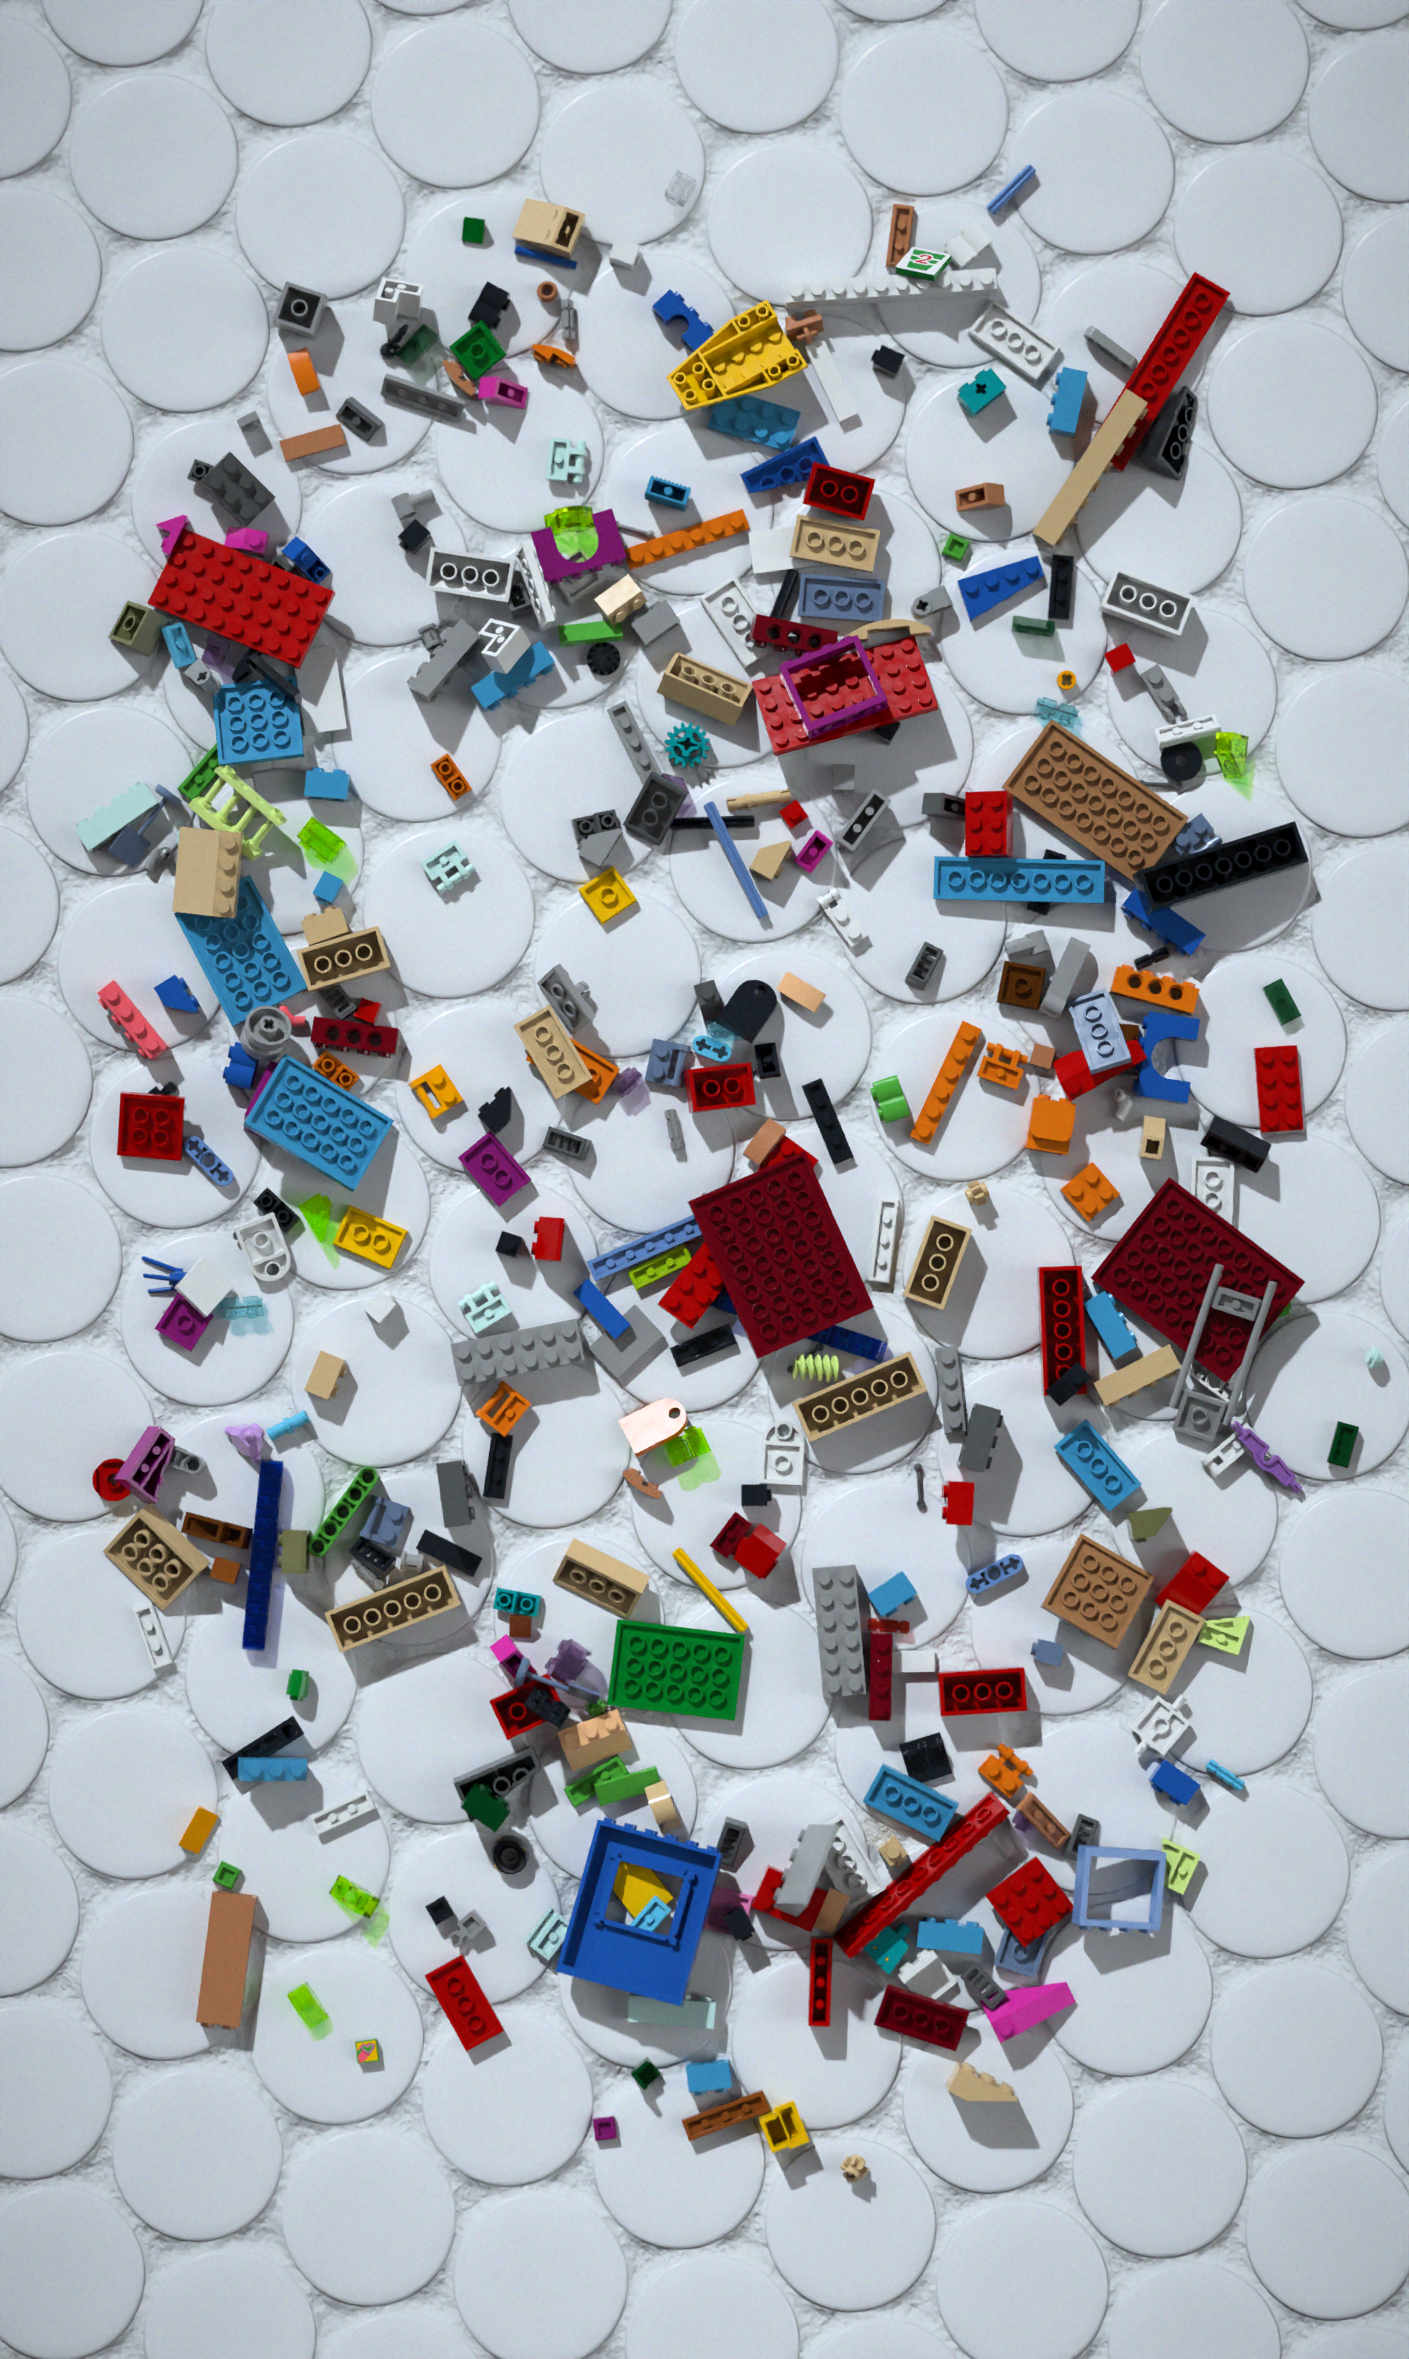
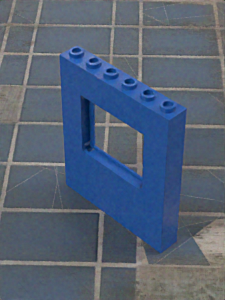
[556,1817,724,2007]

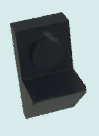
[754,1042,781,1079]
[1045,1362,1092,1407]

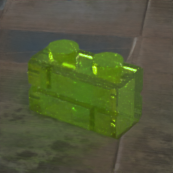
[297,816,347,864]

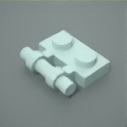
[546,437,587,484]
[420,840,476,893]
[458,1281,512,1334]

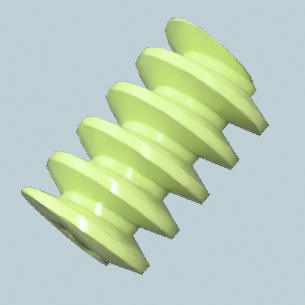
[792,1353,839,1382]

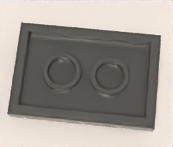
[623,771,689,846]

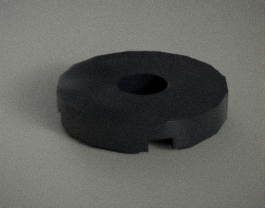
[1160,741,1203,782]

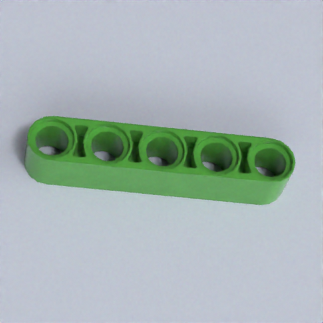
[308,1467,379,1557]

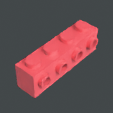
[97,980,170,1061]

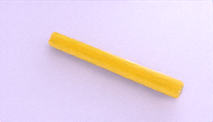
[672,1547,748,1633]

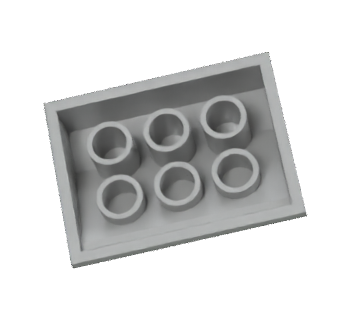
[773,1824,840,1917]

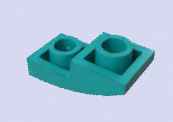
[493,1588,542,1617]

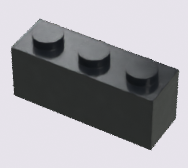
[1200,1115,1272,1174]

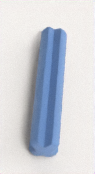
[987,164,1036,215]

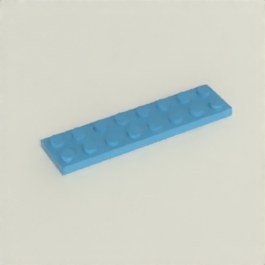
[933,856,1105,904]

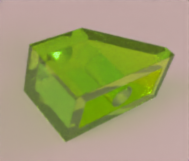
[298,1193,333,1243]
[287,1981,329,2029]

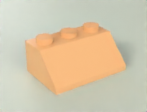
[557,1708,633,1771]

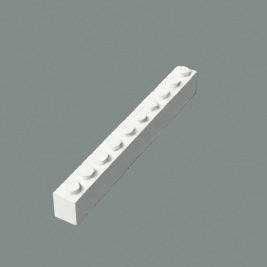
[784,268,997,309]

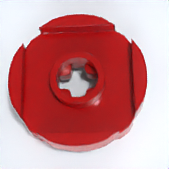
[92,1458,132,1501]

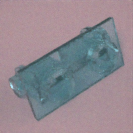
[1033,696,1079,728]
[706,1020,744,1041]
[219,1296,264,1320]

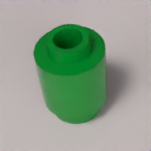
[286,1669,310,1701]

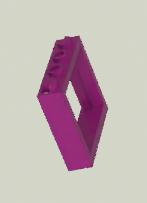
[779,635,888,739]

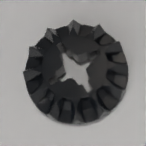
[587,642,621,676]

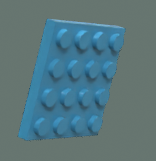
[212,676,304,766]

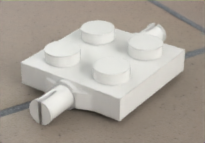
[1130,1694,1191,1756]

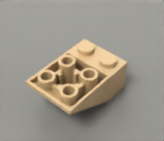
[512,198,586,260]
[946,2062,1018,2101]

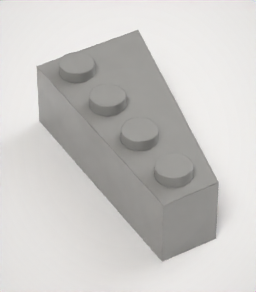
[407,619,482,704]

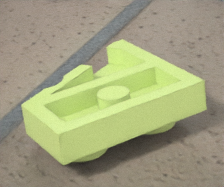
[1196,1615,1250,1656]
[1162,1837,1201,1895]

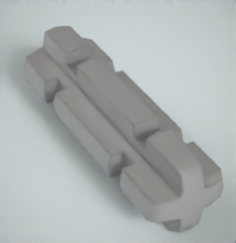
[561,299,575,341]
[664,1109,683,1151]
[350,1558,386,1591]

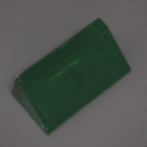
[396,324,439,369]
[1011,615,1055,637]

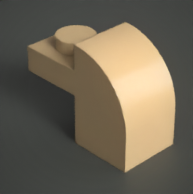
[644,1780,682,1834]

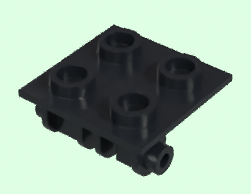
[523,1687,571,1728]
[899,1732,952,1783]

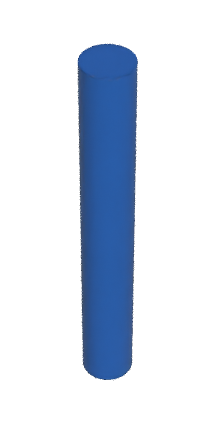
[514,246,577,270]

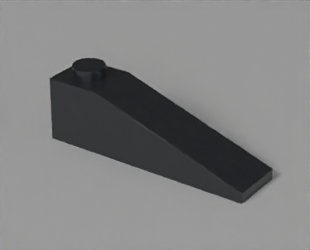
[1138,386,1197,481]

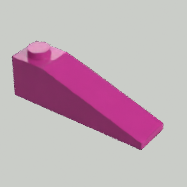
[980,1982,1076,2043]

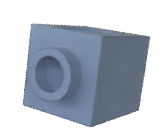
[1030,1639,1064,1666]

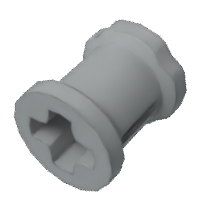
[418,623,443,651]
[400,1551,424,1573]

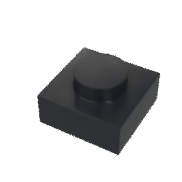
[425,1895,455,1925]

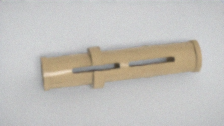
[726,788,791,812]

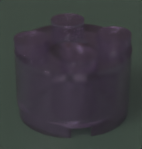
[544,1638,592,1687]

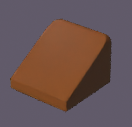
[509,1615,532,1638]

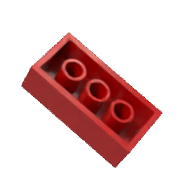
[937,1666,1027,1716]

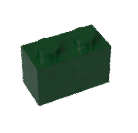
[460,1783,511,1833]

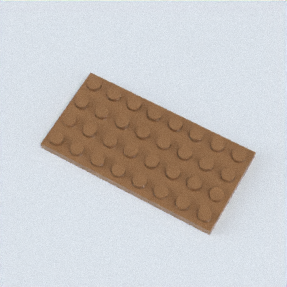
[1001,719,1189,884]

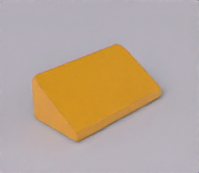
[178,1806,219,1854]

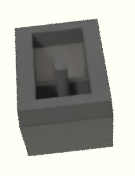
[507,582,533,620]

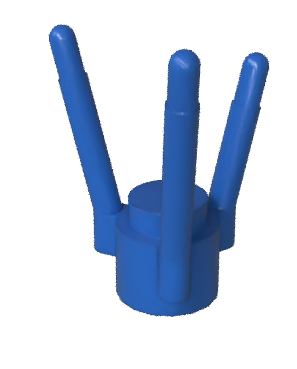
[141,1256,187,1293]

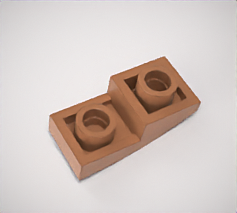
[443,360,477,400]
[743,1118,786,1167]
[622,1468,662,1499]

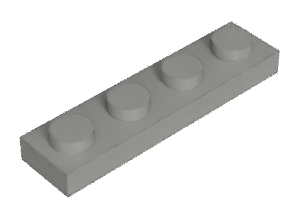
[380,374,466,422]
[607,700,663,785]
[935,1346,966,1433]

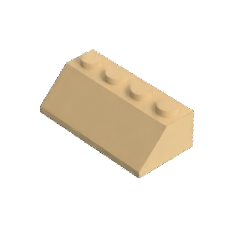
[657,651,753,727]
[552,1538,650,1620]

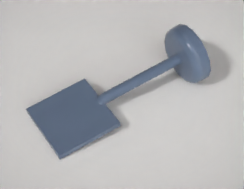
[108,783,182,868]
[513,1657,600,1704]

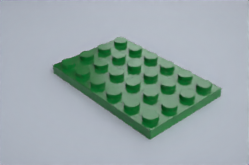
[607,1619,745,1721]

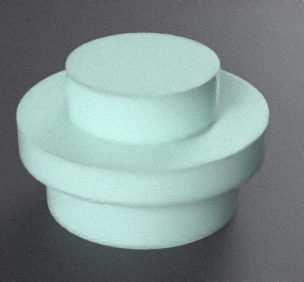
[1365,1347,1383,1369]

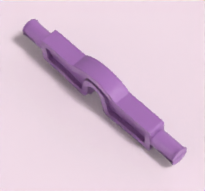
[1231,1421,1302,1494]

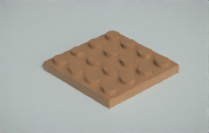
[1040,1534,1155,1651]

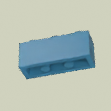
[1046,367,1088,438]
[1083,1291,1137,1360]
[238,1757,307,1781]
[916,1916,984,1954]

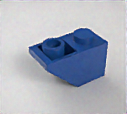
[281,537,331,584]
[154,975,200,1015]

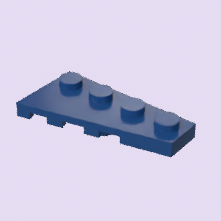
[739,436,830,494]
[957,555,1044,622]

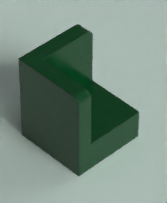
[630,2057,661,2091]

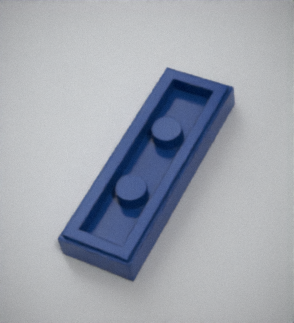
[573,1279,631,1340]

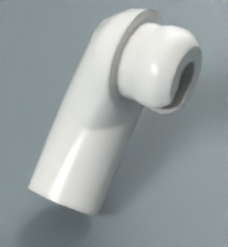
[1114,1088,1132,1121]

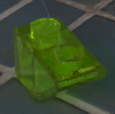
[1214,732,1249,779]
[329,1874,380,1918]

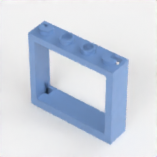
[1072,1845,1166,1934]

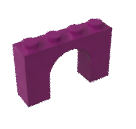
[530,508,627,585]

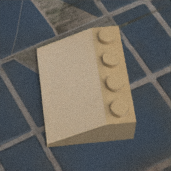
[172,827,244,918]
[102,1504,211,1611]

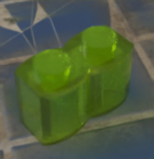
[662,1425,711,1468]

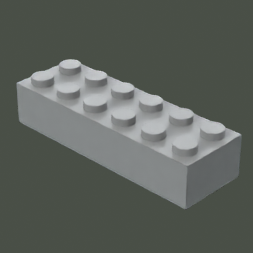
[450,1319,585,1386]
[812,1564,866,1698]

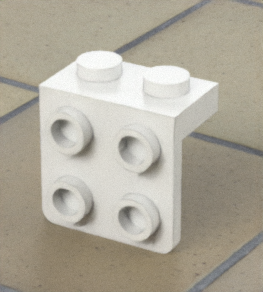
[898,1948,956,1999]

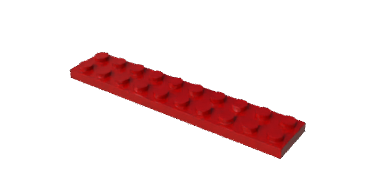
[1088,272,1231,473]
[657,1135,819,1330]
[832,1791,1010,1959]

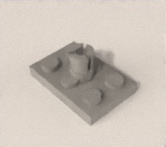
[537,964,596,1035]

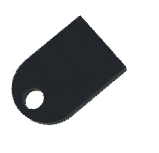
[716,980,777,1044]

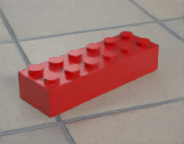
[1037,1265,1087,1396]

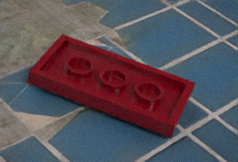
[874,1984,970,2051]

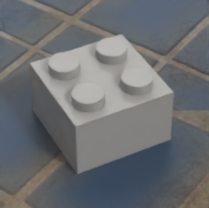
[272,281,328,340]

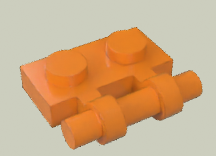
[976,1042,1029,1090]
[977,1743,1034,1798]

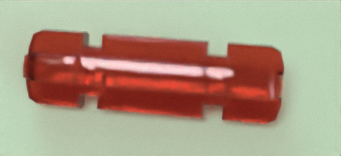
[867,1618,910,1634]

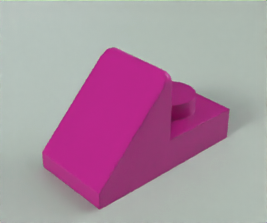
[156,515,190,557]
[794,830,834,873]

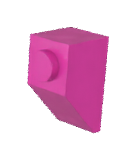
[477,376,528,409]
[224,527,270,558]
[490,1634,537,1681]

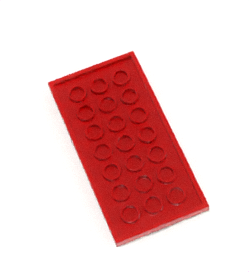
[147,528,335,669]
[752,636,938,756]

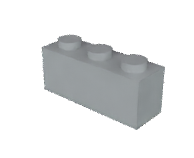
[835,788,891,855]

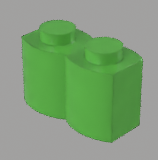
[870,1075,910,1124]

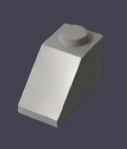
[577,828,622,869]

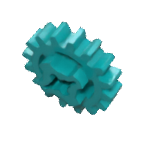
[664,722,710,769]

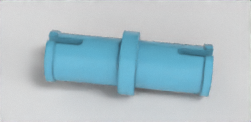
[266,1410,311,1441]

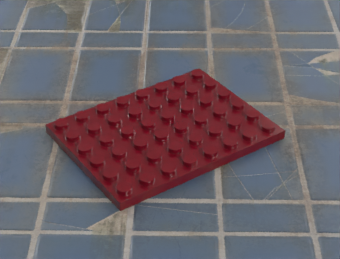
[687,1151,874,1359]
[1091,1177,1305,1383]

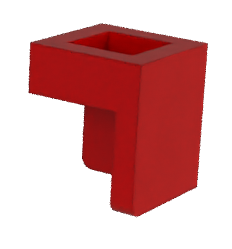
[1104,643,1136,676]
[353,998,382,1025]

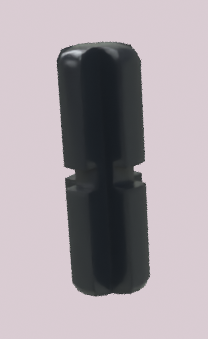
[1134,947,1170,970]

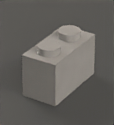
[631,600,680,648]

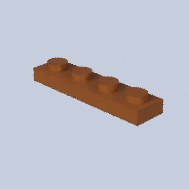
[682,2089,770,2141]

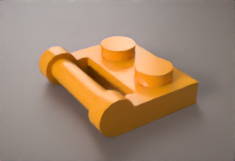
[408,1064,463,1120]

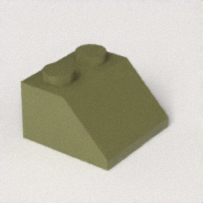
[108,600,168,657]
[1125,1507,1173,1543]
[278,1529,310,1574]

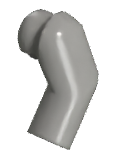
[144,847,173,872]

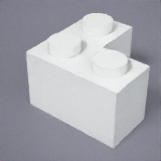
[373,277,424,325]
[478,618,531,674]

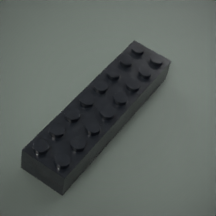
[1132,821,1309,915]

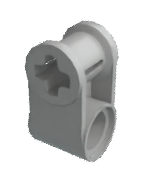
[911,586,953,619]
[183,658,221,696]
[166,1445,206,1474]

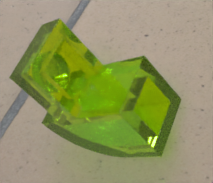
[544,506,594,536]

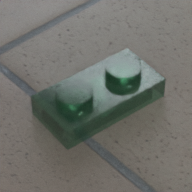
[1262,978,1301,1026]

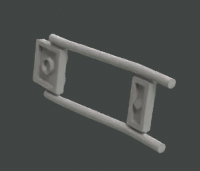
[1169,1264,1277,1443]

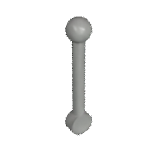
[616,521,655,538]

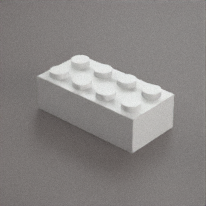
[1099,567,1195,641]

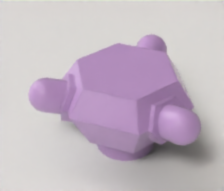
[225,1423,265,1464]

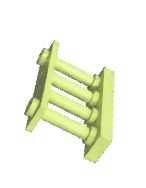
[188,766,287,861]

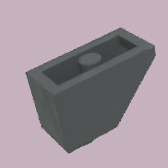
[921,793,965,822]
[694,980,723,1028]

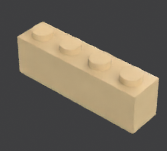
[1092,1344,1181,1408]

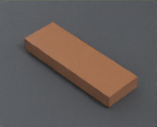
[885,204,914,268]
[280,424,346,462]
[1016,1792,1071,1850]

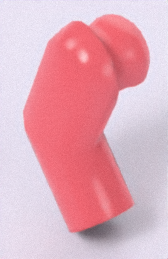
[278,1005,306,1027]

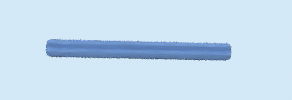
[704,801,768,918]

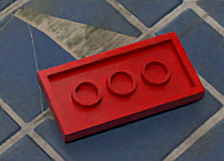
[1254,1045,1303,1133]
[425,1954,504,2052]

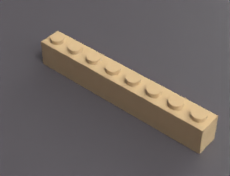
[1032,389,1148,548]

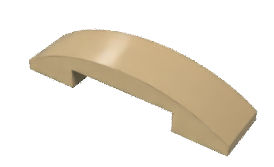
[848,619,931,643]

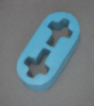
[692,1035,731,1063]

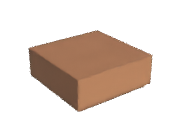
[1029,1043,1055,1070]

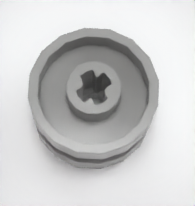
[240,1006,292,1061]

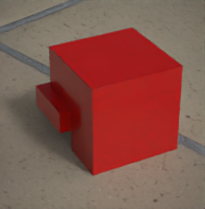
[731,1523,787,1579]

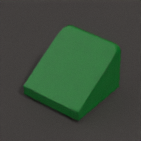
[462,217,486,244]

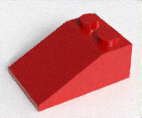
[684,1062,756,1114]
[1154,1550,1230,1615]

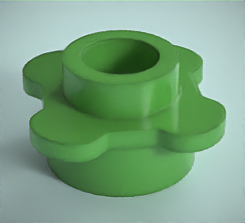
[584,1699,606,1716]

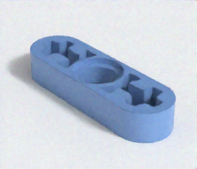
[184,1136,234,1186]
[965,1554,1023,1594]

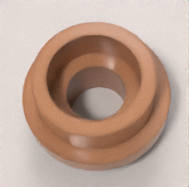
[537,281,558,303]

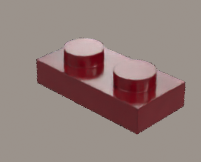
[709,1512,752,1559]

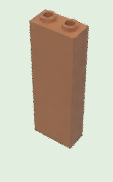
[196,1890,257,2030]

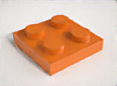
[1060,1162,1120,1222]

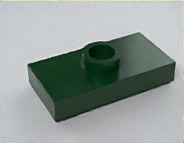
[1327,1421,1359,1468]

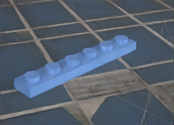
[587,1215,702,1281]

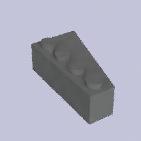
[454,1745,542,1822]

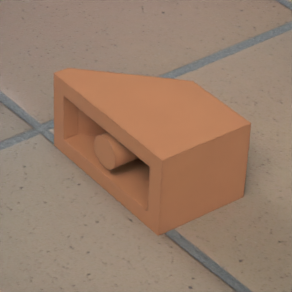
[955,482,1005,512]

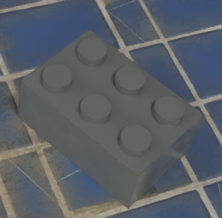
[198,452,276,528]
[957,1403,1004,1472]
[436,1460,476,1528]

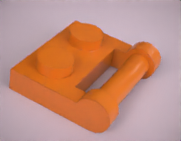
[475,1380,531,1437]

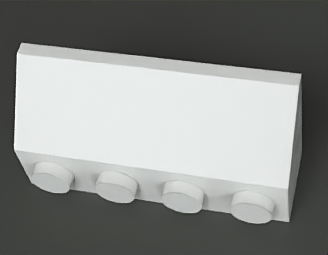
[425,547,516,603]

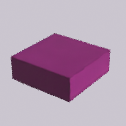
[593,2115,617,2141]

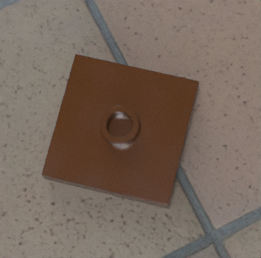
[996,961,1046,1011]

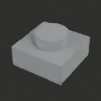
[236,411,261,432]

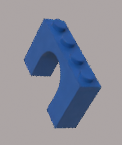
[1132,1011,1200,1105]

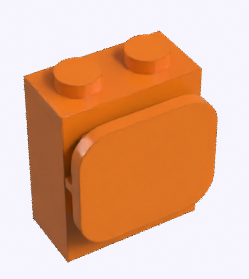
[1025,1094,1076,1156]

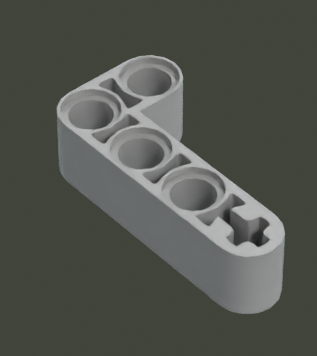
[1038,937,1091,1020]

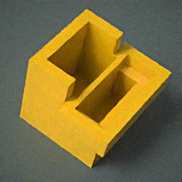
[759,2099,810,2153]

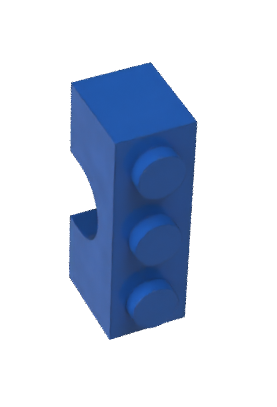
[652,289,714,353]

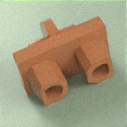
[784,309,824,345]

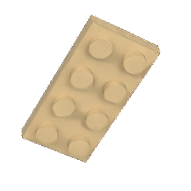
[789,514,880,573]
[513,1005,593,1100]
[1127,1599,1205,1695]

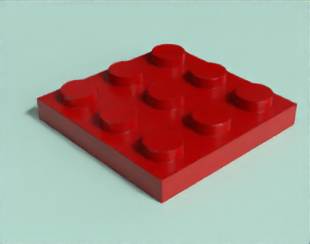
[117,1091,186,1161]
[985,1856,1073,1948]

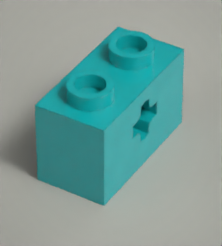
[957,368,1007,418]

